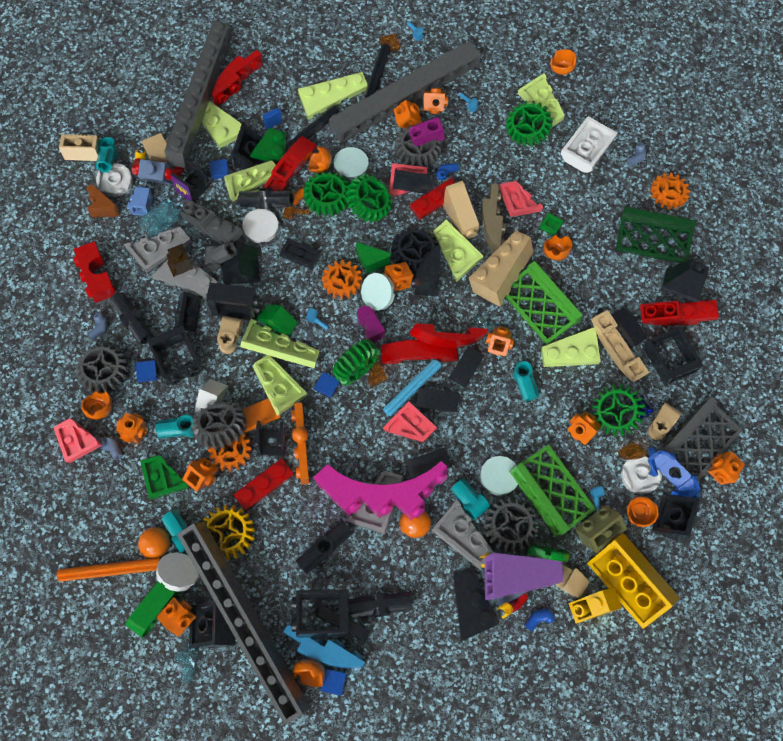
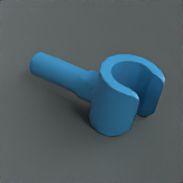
[407,21,424,41]
[459,93,478,112]
[306,308,329,330]
[590,486,605,512]

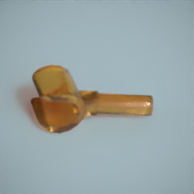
[283,206,309,219]

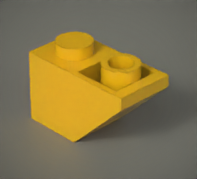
[568,588,622,624]

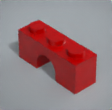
[73,241,116,303]

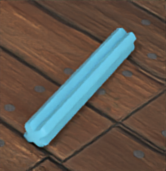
[383,359,442,416]

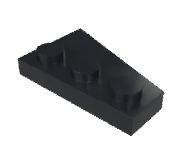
[453,566,499,642]

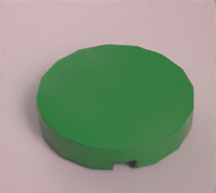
[528,545,570,561]

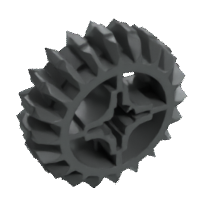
[395,124,442,167]
[75,343,129,393]
[192,400,246,450]
[483,497,539,553]

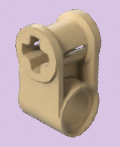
[217,316,243,354]
[648,402,682,440]

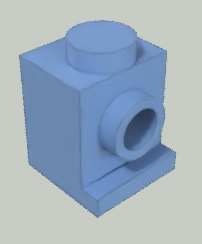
[127,186,153,216]

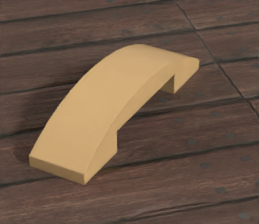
[591,310,650,382]

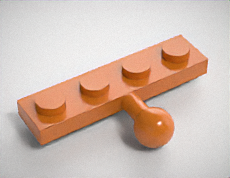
[291,403,310,484]

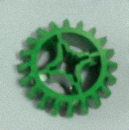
[506,100,553,147]
[303,171,349,217]
[345,174,393,223]
[332,339,380,385]
[591,384,645,437]

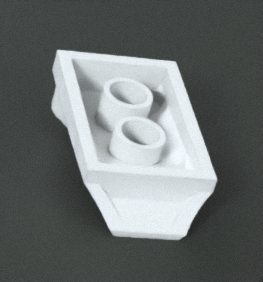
[561,116,618,173]

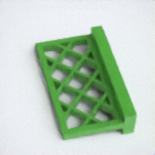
[505,261,583,345]
[509,444,596,538]

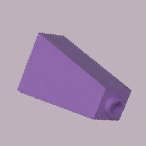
[485,553,564,600]

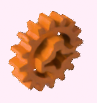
[650,172,690,210]
[322,260,362,300]
[208,433,252,472]

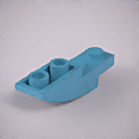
[283,625,365,669]

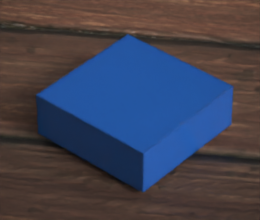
[263,108,282,129]
[209,159,229,180]
[136,360,158,383]
[314,372,340,398]
[320,669,347,696]

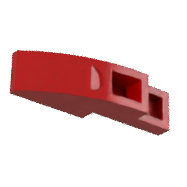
[212,50,263,106]
[263,136,317,190]
[640,300,719,326]

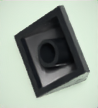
[232,123,264,170]
[222,241,260,285]
[652,494,701,543]

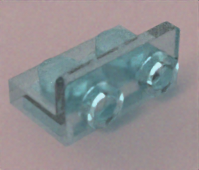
[137,200,180,238]

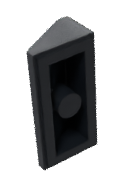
[393,170,431,194]
[174,291,201,331]

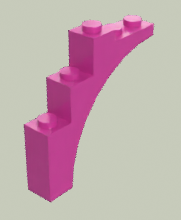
[313,461,449,520]

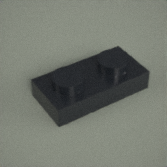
[280,239,321,270]

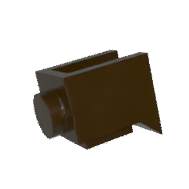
[166,244,193,277]

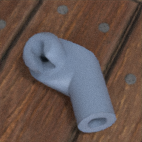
[627,143,646,167]
[87,312,107,341]
[97,437,123,460]

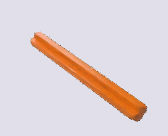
[57,558,161,582]

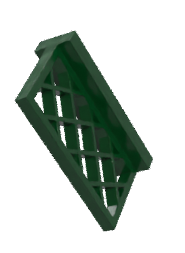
[615,207,696,264]

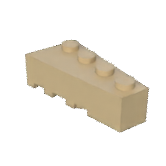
[469,230,534,307]

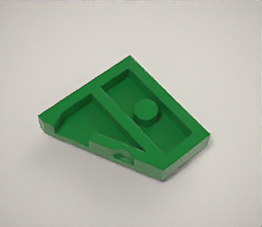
[250,128,286,164]
[140,455,188,500]

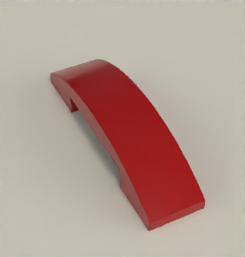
[410,323,488,348]
[381,339,458,364]

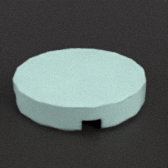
[334,147,368,180]
[361,273,395,310]
[480,456,518,496]

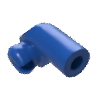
[436,163,459,180]
[524,608,555,632]

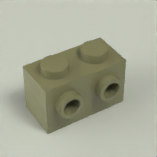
[575,505,627,553]

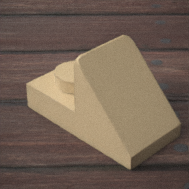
[555,564,589,600]

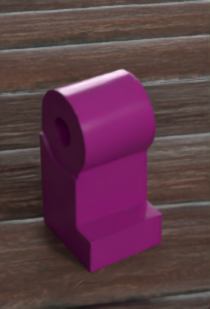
[409,117,445,146]
[357,306,385,343]

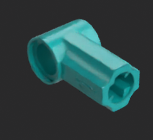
[95,137,119,173]
[512,361,540,402]
[156,415,194,439]
[451,478,490,520]
[161,509,189,553]

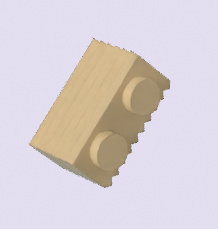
[59,134,100,161]

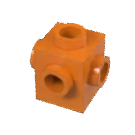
[423,88,448,114]
[393,100,422,129]
[384,262,413,291]
[486,326,514,357]
[567,411,602,445]
[116,413,148,444]
[708,451,745,485]
[182,457,219,492]
[156,598,196,637]

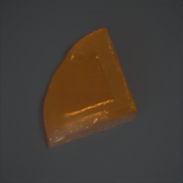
[379,33,400,51]
[368,363,387,388]
[618,442,646,460]

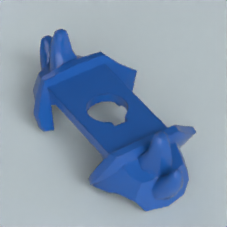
[648,446,701,498]

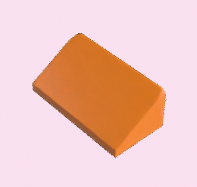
[242,398,281,433]

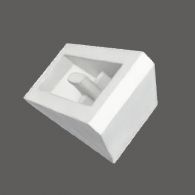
[194,379,228,413]

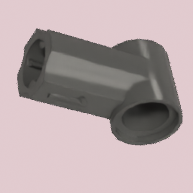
[204,241,237,270]

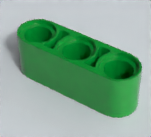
[125,581,181,638]

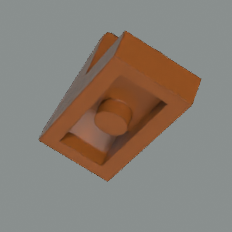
[86,184,120,217]

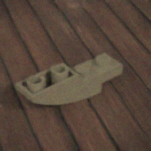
[481,184,506,253]

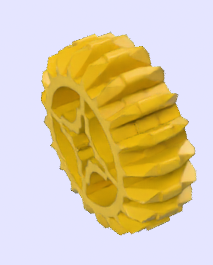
[203,505,255,561]

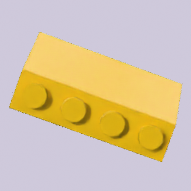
[587,533,680,629]

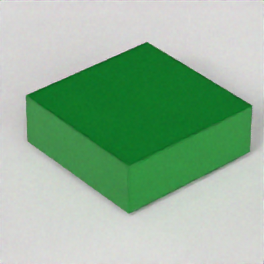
[539,213,564,236]

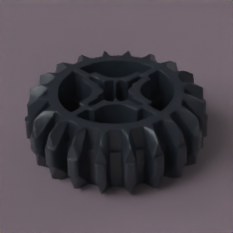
[391,226,439,274]

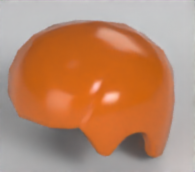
[550,49,577,75]
[308,147,332,174]
[543,235,573,261]
[81,391,113,420]
[626,497,659,527]
[399,511,431,538]
[138,527,171,559]
[293,658,325,687]

